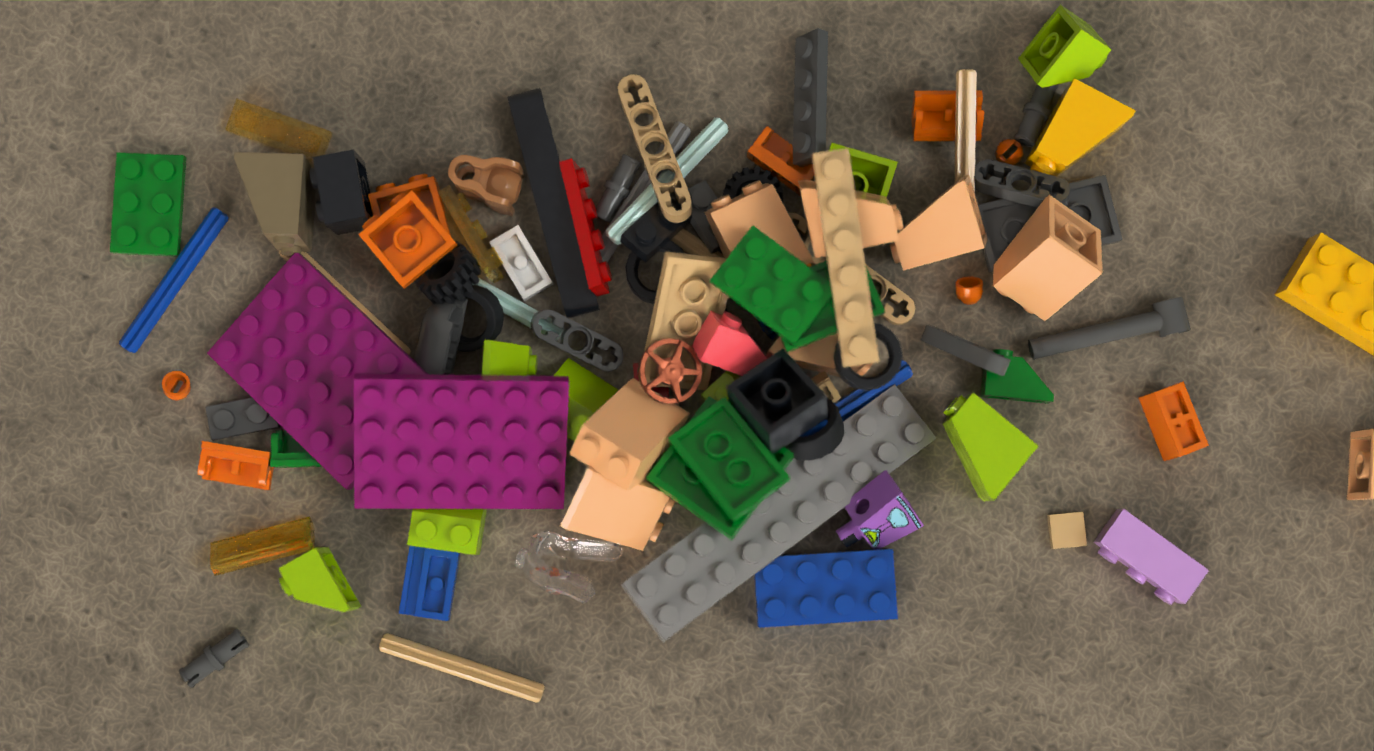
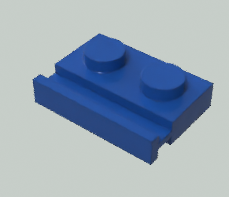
[399,546,460,621]

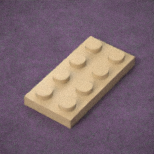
[645,252,728,390]

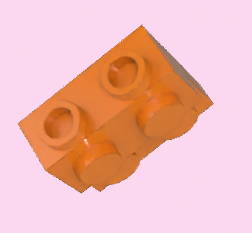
[368,174,451,236]
[358,191,458,289]

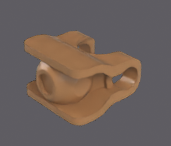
[448,155,525,216]

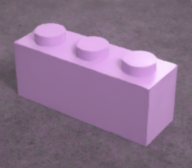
[1094,509,1209,605]

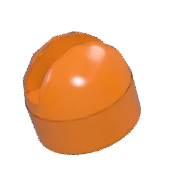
[995,139,1023,165]
[955,277,983,305]
[162,371,191,401]

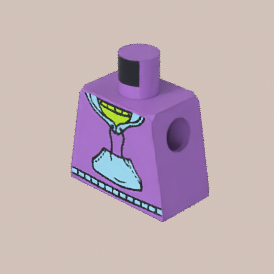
[836,470,924,550]

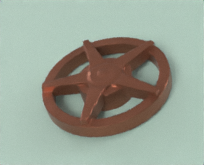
[638,338,702,404]

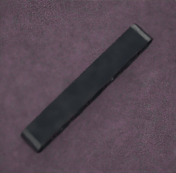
[508,88,600,318]

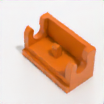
[911,90,984,141]
[747,126,815,196]
[1139,381,1209,461]
[198,441,274,490]

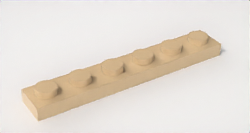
[812,148,879,367]

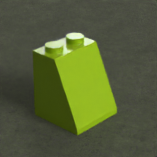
[942,393,1039,502]

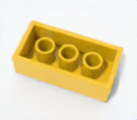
[1274,232,1374,356]

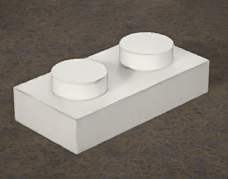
[489,225,553,301]

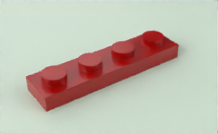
[559,158,612,297]

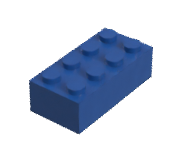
[754,549,898,628]

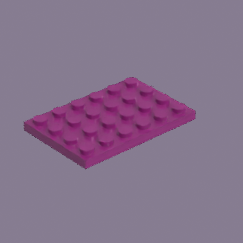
[207,253,429,490]
[354,374,569,509]

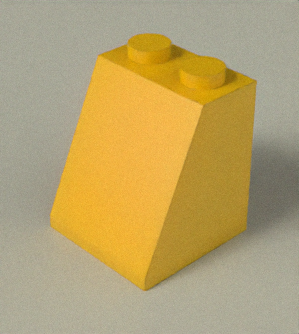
[1025,78,1136,177]

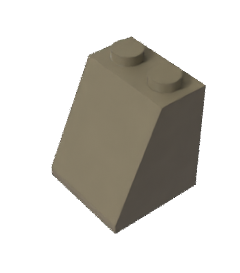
[234,152,316,256]

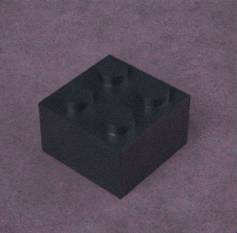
[310,149,373,235]
[726,348,828,455]

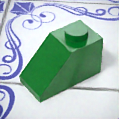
[980,349,1054,404]

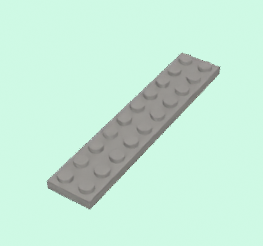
[621,384,936,642]

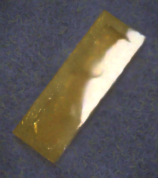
[225,99,333,162]
[438,185,505,284]
[210,516,315,576]

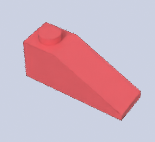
[692,310,768,376]

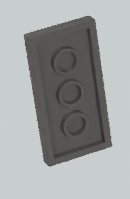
[978,175,1123,273]

